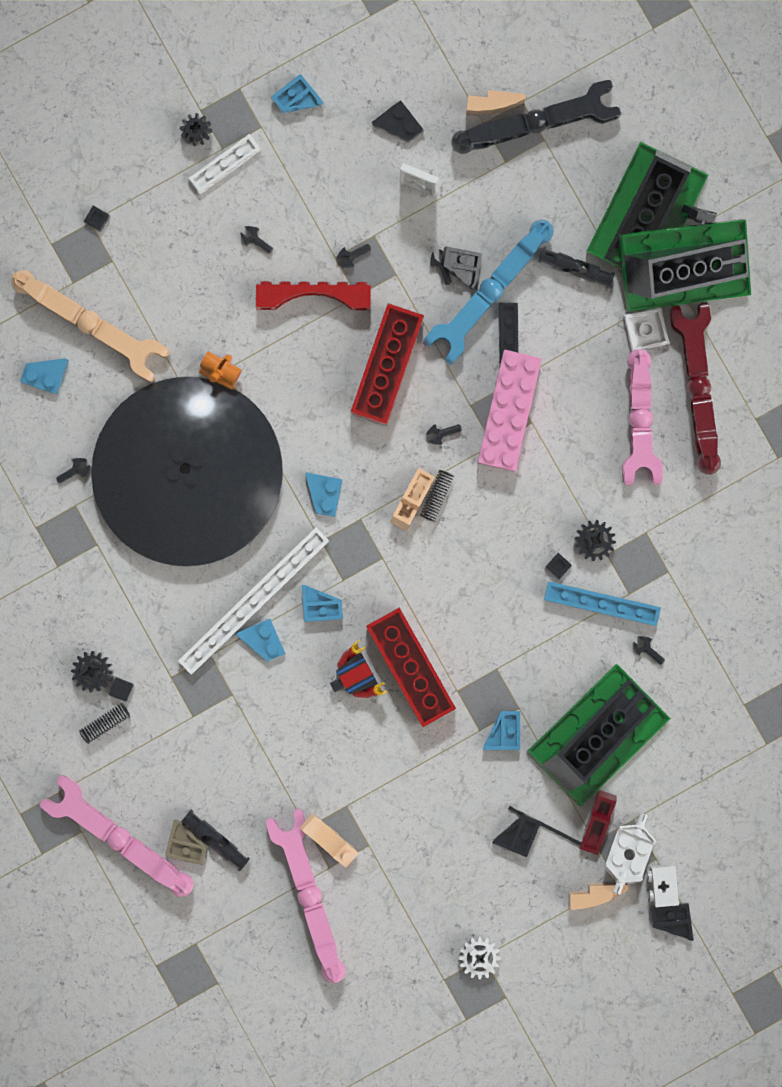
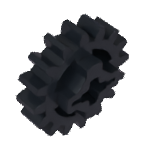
[574,520,616,561]
[71,651,114,693]

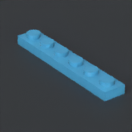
[544,581,661,626]

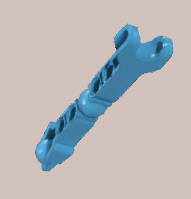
[423,219,554,366]

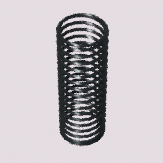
[420,469,454,522]
[79,703,130,744]

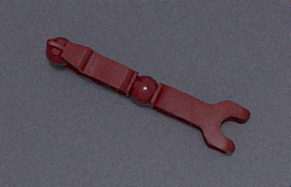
[670,302,721,475]

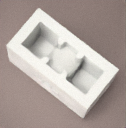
[647,864,679,907]

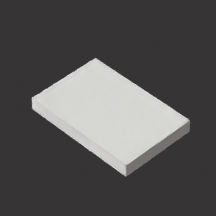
[400,163,439,197]

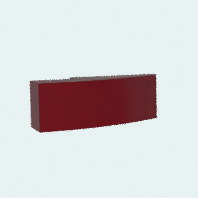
[579,790,617,855]

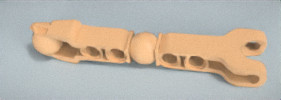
[11,270,170,382]

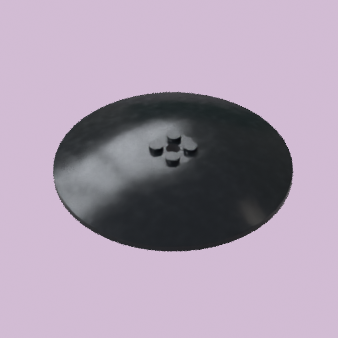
[91,377,283,567]

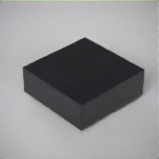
[84,205,110,232]
[545,553,572,580]
[108,677,134,702]

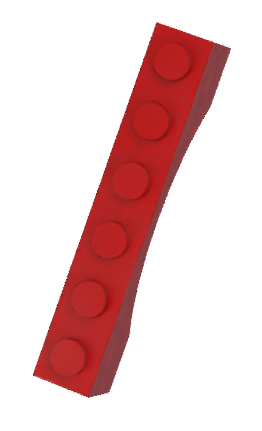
[256,281,371,311]

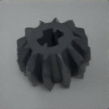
[180,113,212,146]

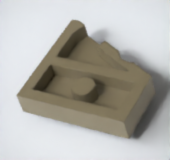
[165,819,208,865]

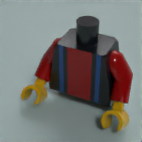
[330,640,388,698]

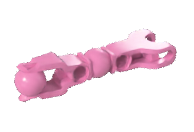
[622,349,663,486]

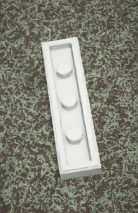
[188,134,261,195]

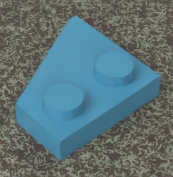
[271,74,324,114]
[20,358,69,395]
[306,472,342,517]
[302,585,343,622]
[236,619,286,661]
[483,711,520,750]

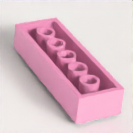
[477,350,542,472]

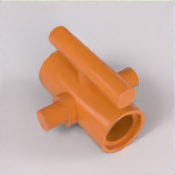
[199,351,242,389]

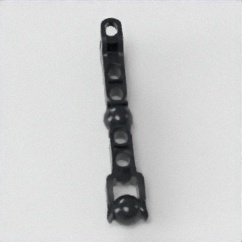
[451,80,622,154]

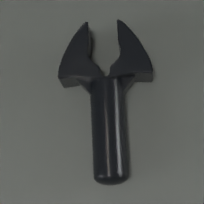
[240,226,273,254]
[336,243,371,268]
[430,249,452,285]
[426,424,462,445]
[56,458,91,484]
[633,636,665,665]

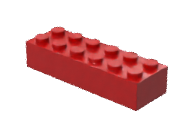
[350,303,424,426]
[366,607,456,727]

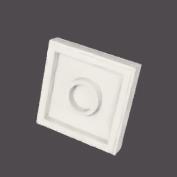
[623,307,670,352]

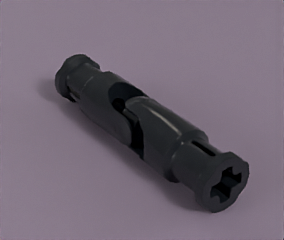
[538,246,615,289]
[181,809,250,872]

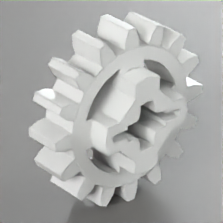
[459,936,501,979]

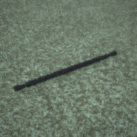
[508,806,581,845]

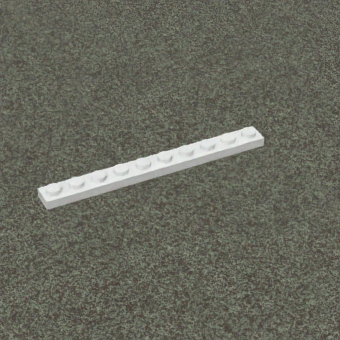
[178,528,329,675]

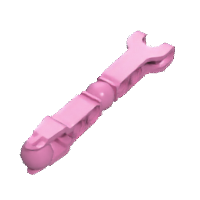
[40,775,194,897]
[266,808,346,983]

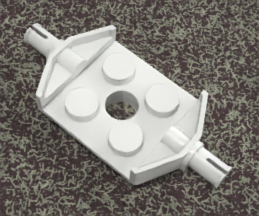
[604,813,656,895]

